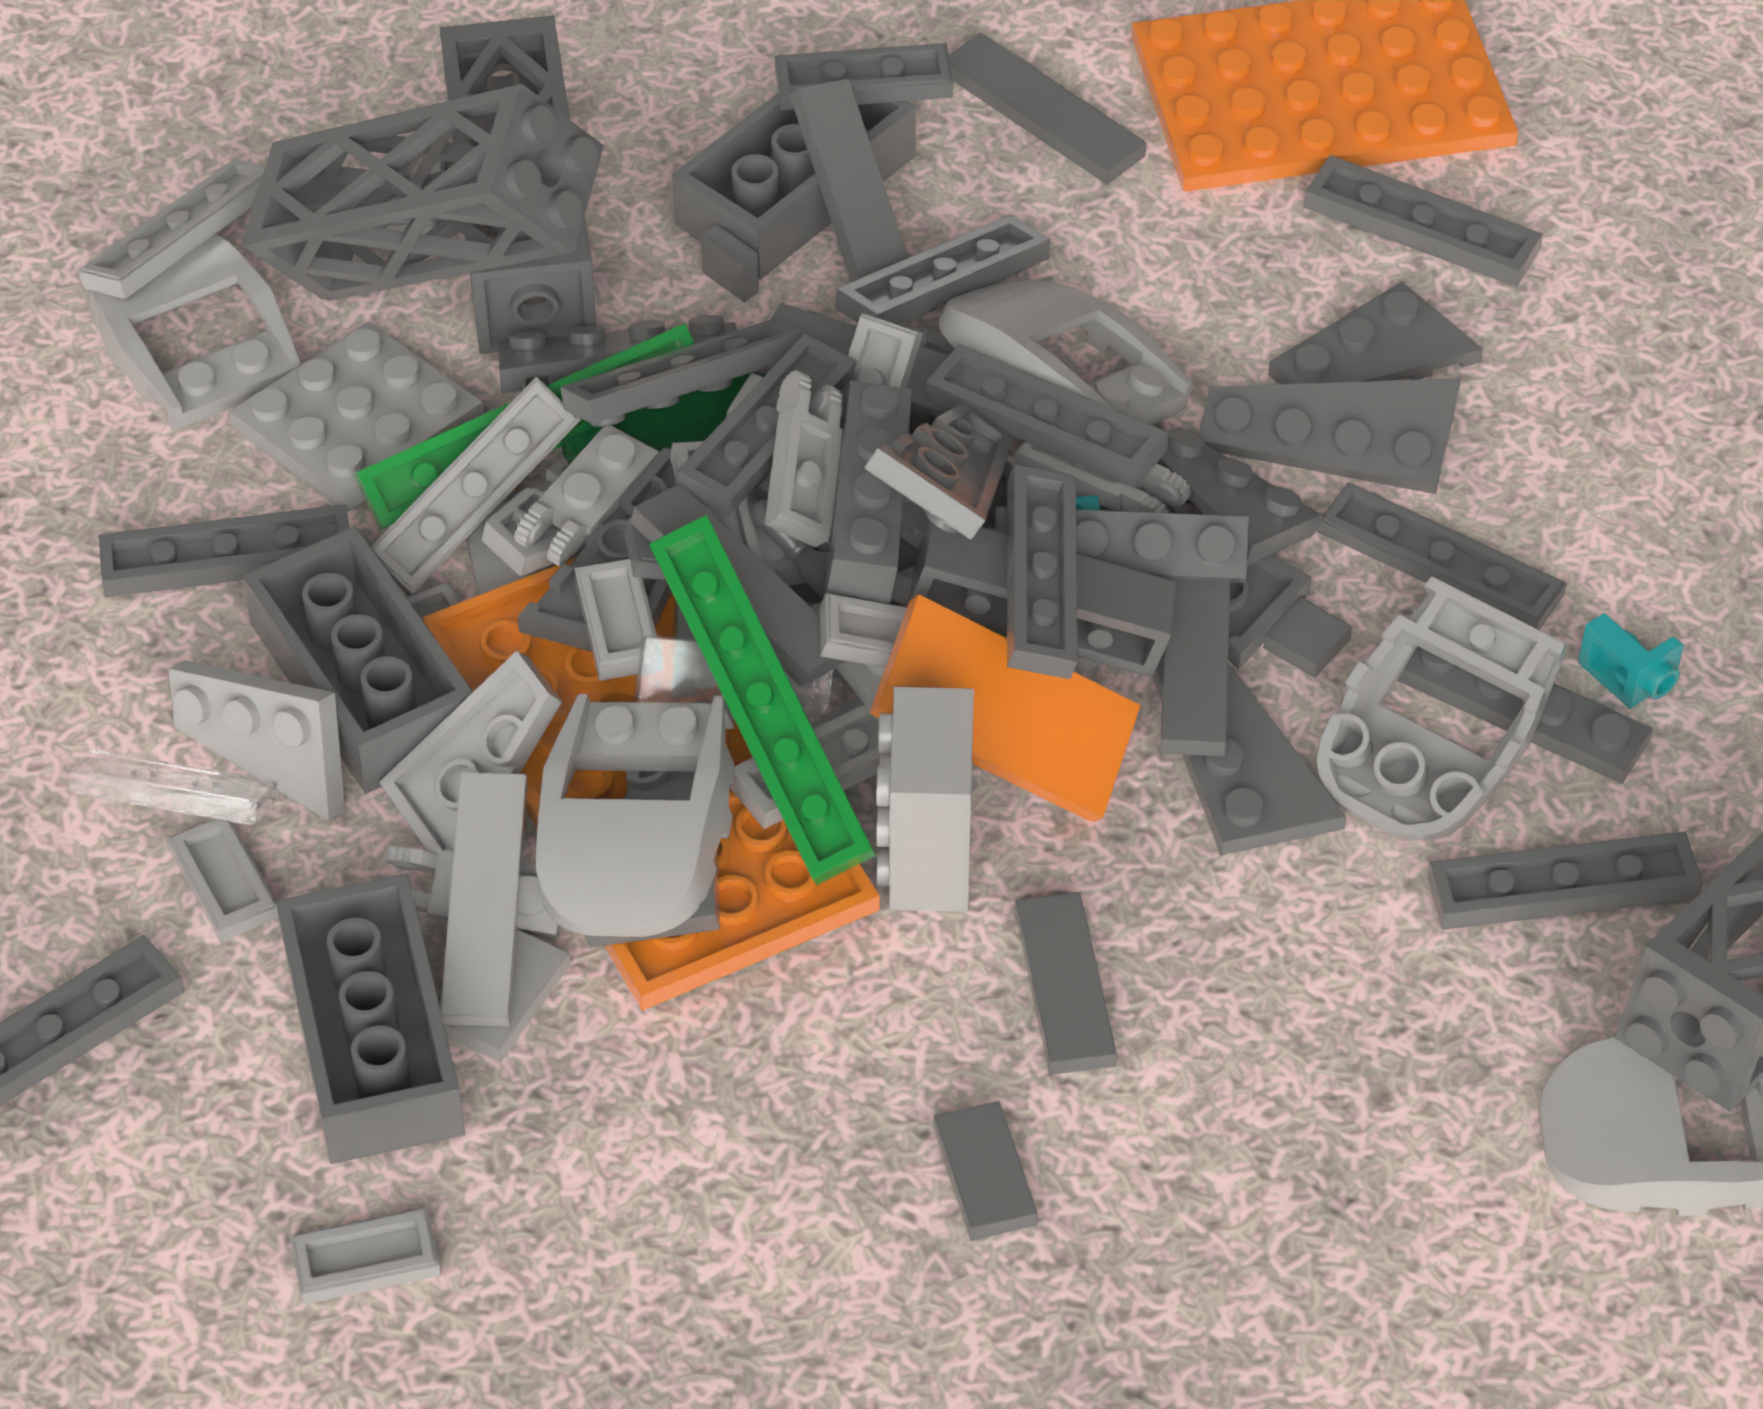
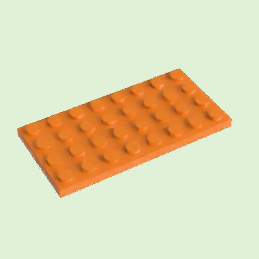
[422,558,880,1011]

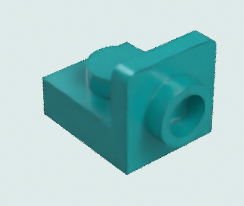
[1578,613,1684,709]

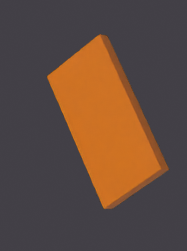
[869,594,1141,822]

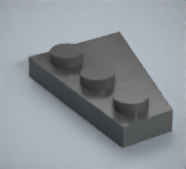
[1268,281,1483,384]
[1156,428,1321,566]

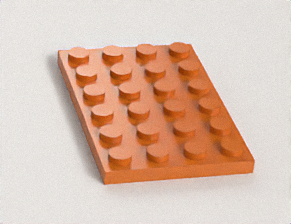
[1131,0,1518,192]

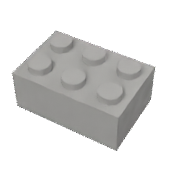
[876,687,974,912]

